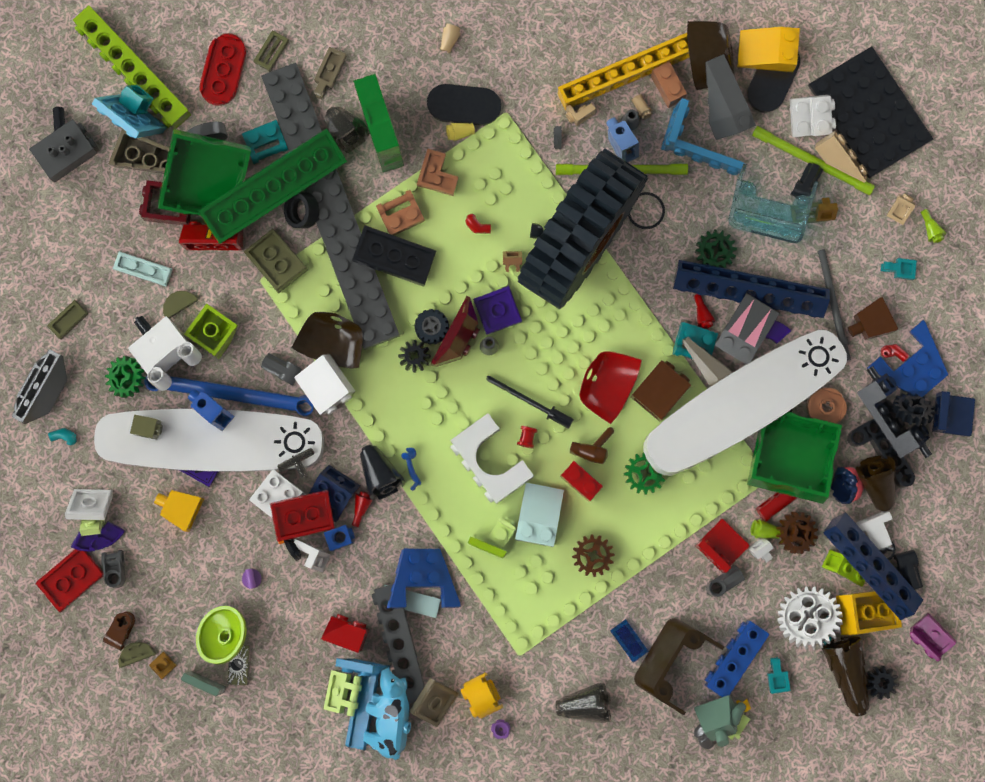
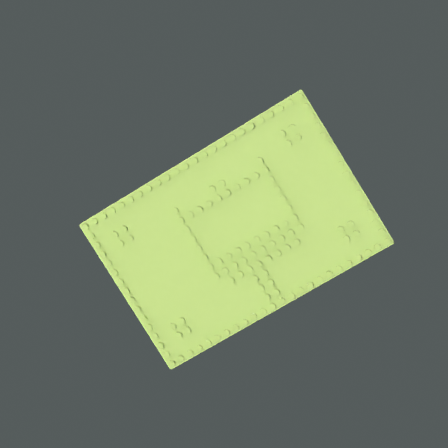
[260,113,758,655]

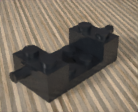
[857,366,932,458]

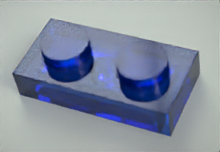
[610,619,649,663]

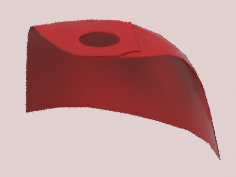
[579,351,642,424]

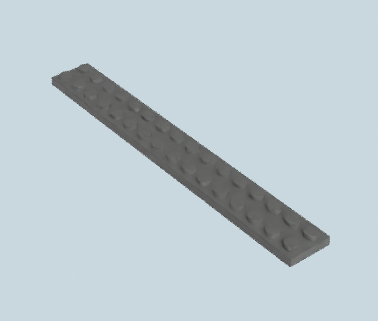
[261,63,400,350]

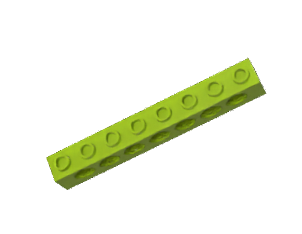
[73,5,191,129]

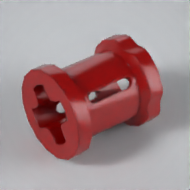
[517,426,538,449]

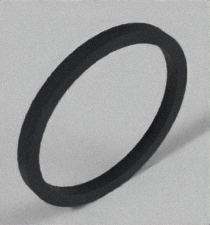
[628,192,665,229]

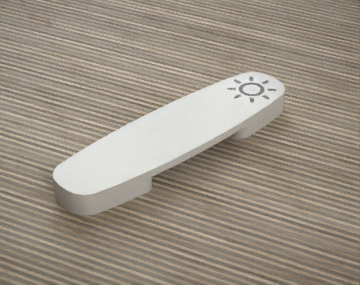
[643,330,847,476]
[94,409,324,472]

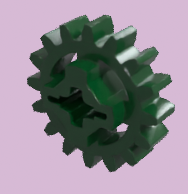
[695,229,737,269]

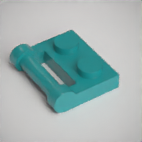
[242,120,289,164]
[672,322,718,359]

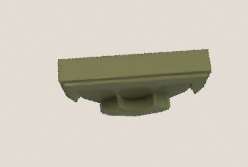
[163,291,199,319]
[118,642,157,668]

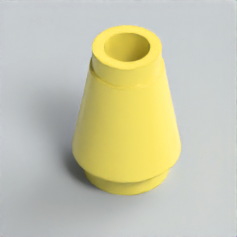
[446,123,475,141]

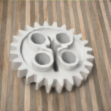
[778,586,843,650]

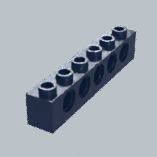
[823,512,923,620]

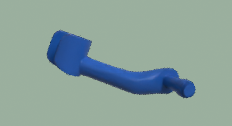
[402,448,421,491]

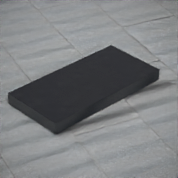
[352,225,436,287]

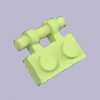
[324,670,362,716]

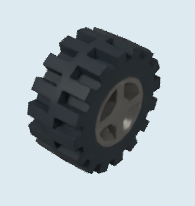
[414,309,449,345]

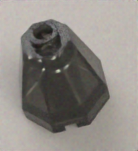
[324,107,370,154]

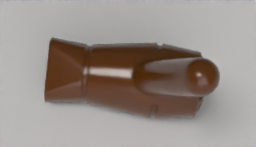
[570,427,614,464]

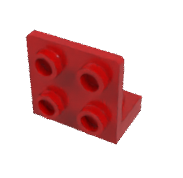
[695,519,749,573]

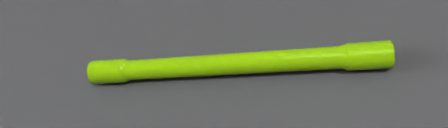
[752,126,875,196]
[556,164,688,175]

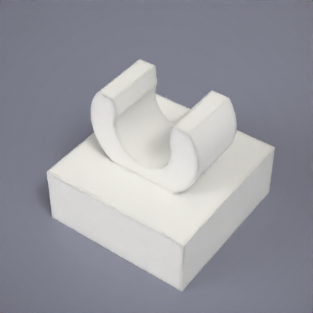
[748,538,774,563]

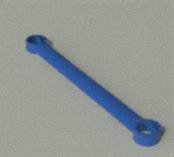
[144,376,315,416]

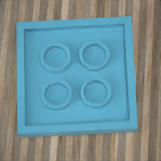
[92,94,167,138]

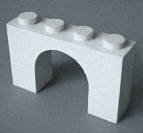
[450,413,534,504]

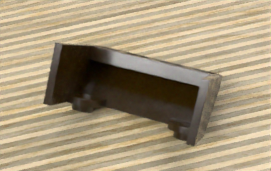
[634,618,724,715]

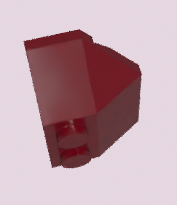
[431,296,480,367]

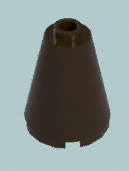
[856,456,896,512]

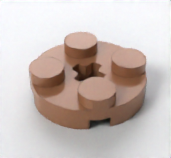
[807,388,847,424]

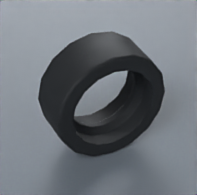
[284,193,319,228]

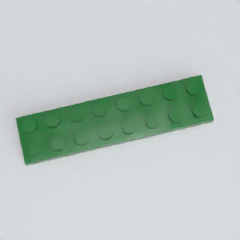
[198,129,347,244]

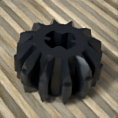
[398,340,431,373]
[867,666,899,700]

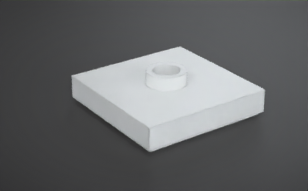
[65,489,113,520]

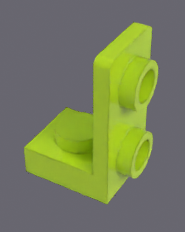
[822,550,865,587]

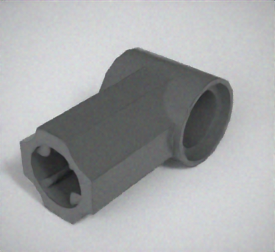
[261,353,302,386]
[706,565,745,597]

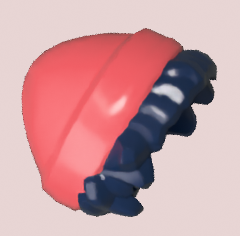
[831,467,864,504]

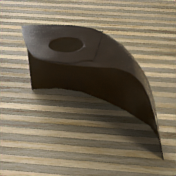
[687,21,734,90]
[291,312,363,369]

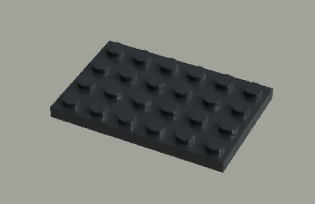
[808,46,933,178]

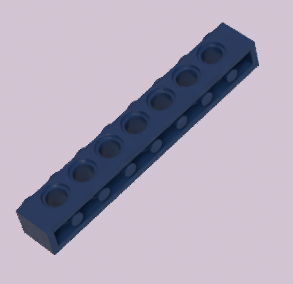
[673,260,830,318]

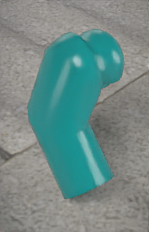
[48,428,77,445]

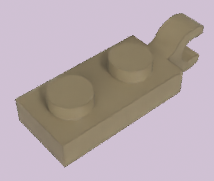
[314,47,347,100]

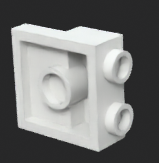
[790,95,836,137]

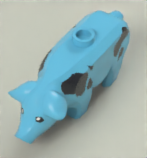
[363,667,411,760]

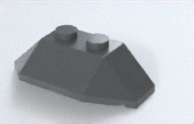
[12,349,67,424]

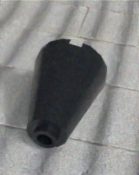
[360,445,405,500]

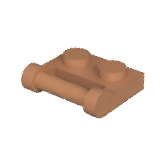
[376,190,425,235]

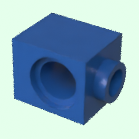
[324,525,355,551]

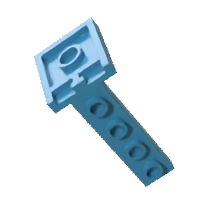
[661,98,746,175]
[335,658,390,750]

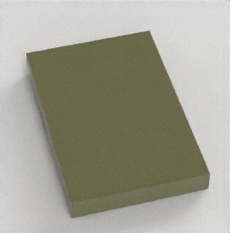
[244,228,308,294]

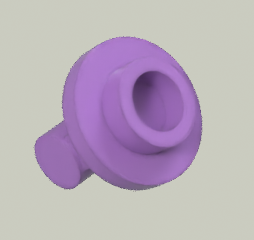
[242,568,262,589]

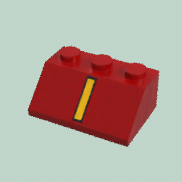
[179,222,243,250]

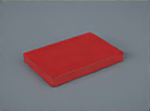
[270,490,335,542]
[35,549,104,613]

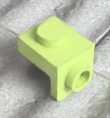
[79,520,105,536]

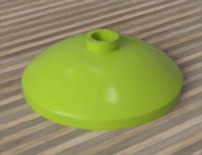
[196,606,247,665]

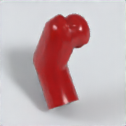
[465,214,491,234]
[880,344,910,362]

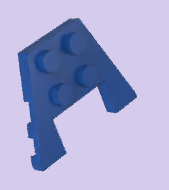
[867,320,948,397]
[387,548,461,608]

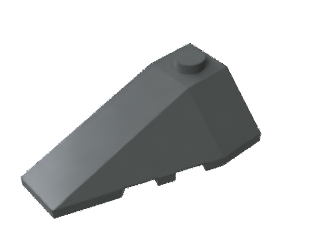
[706,54,756,140]

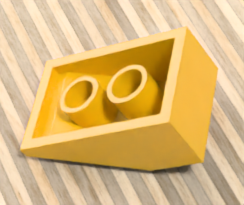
[737,27,800,72]
[836,591,902,635]

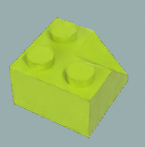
[184,303,238,359]

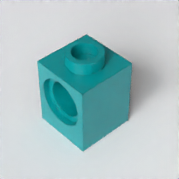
[118,85,154,115]

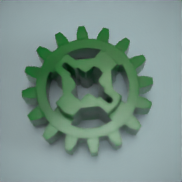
[105,356,146,398]
[624,452,665,495]

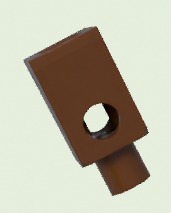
[848,297,898,340]

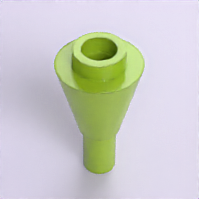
[920,209,946,244]

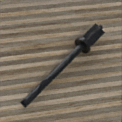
[486,376,574,429]

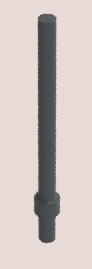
[818,249,851,361]

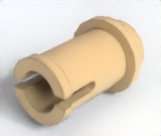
[631,94,652,120]

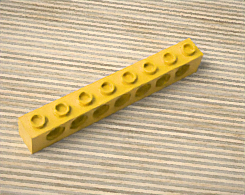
[557,33,690,110]

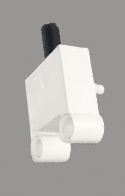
[128,316,202,391]

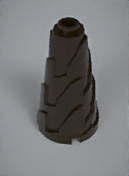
[822,636,869,716]

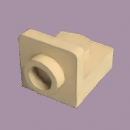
[565,103,596,126]
[887,193,916,225]

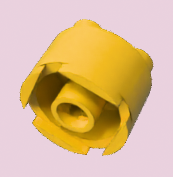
[461,672,503,719]

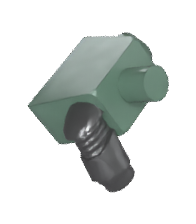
[694,695,751,749]

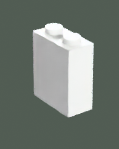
[294,354,355,415]

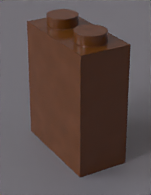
[631,360,691,422]

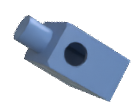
[606,117,639,162]

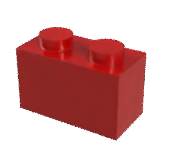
[560,461,603,502]

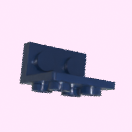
[932,391,975,437]
[309,465,361,523]

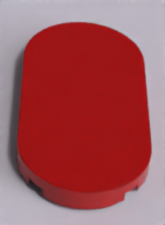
[199,33,246,106]

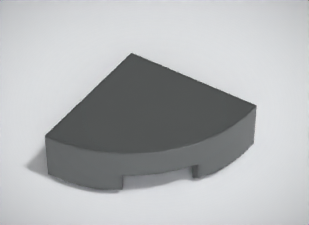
[553,126,562,149]

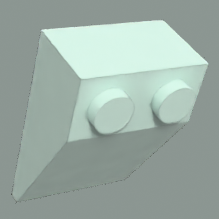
[515,483,564,547]

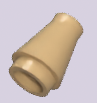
[440,24,461,53]

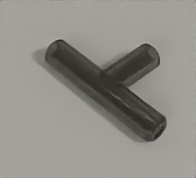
[277,448,315,478]

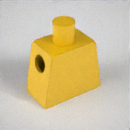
[154,490,204,532]

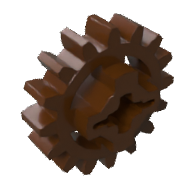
[776,512,818,554]
[572,534,615,577]

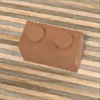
[651,62,687,108]

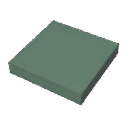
[181,671,226,696]

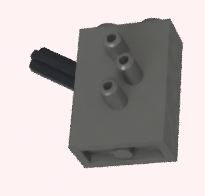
[29,106,97,183]

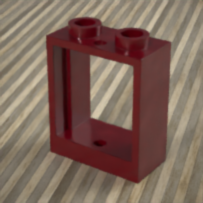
[139,180,191,225]

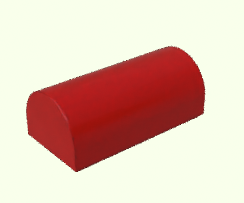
[756,492,797,522]

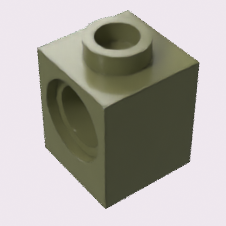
[130,414,163,440]

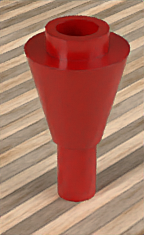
[694,294,716,329]
[352,491,373,527]

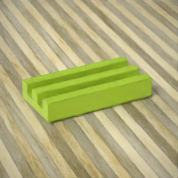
[468,536,507,558]

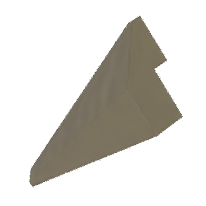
[682,337,733,387]

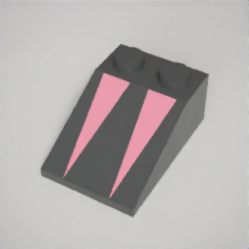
[715,293,780,365]

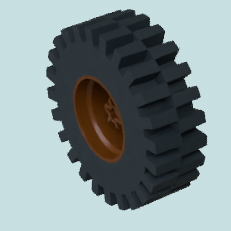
[518,148,648,310]

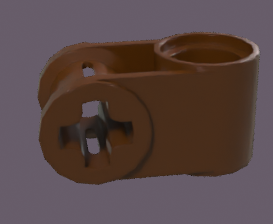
[103,612,136,651]

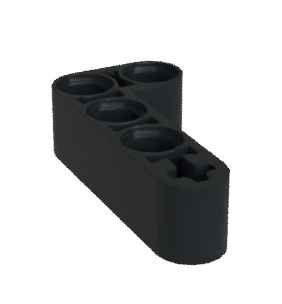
[847,419,915,488]

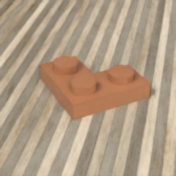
[417,149,459,196]

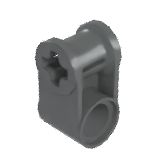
[101,550,126,588]

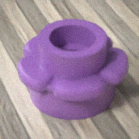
[491,719,511,739]

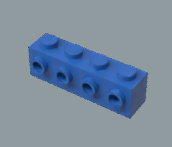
[704,620,770,697]

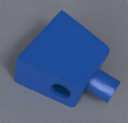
[188,390,235,431]

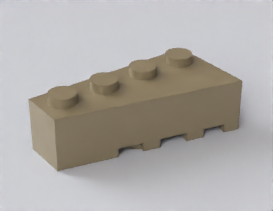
[108,129,169,174]

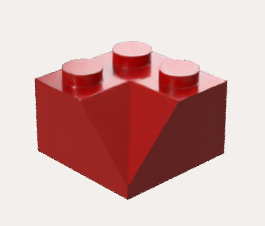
[321,614,370,653]

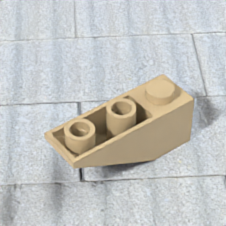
[815,131,868,182]

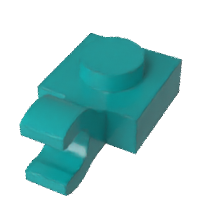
[881,258,917,280]
[767,657,791,694]

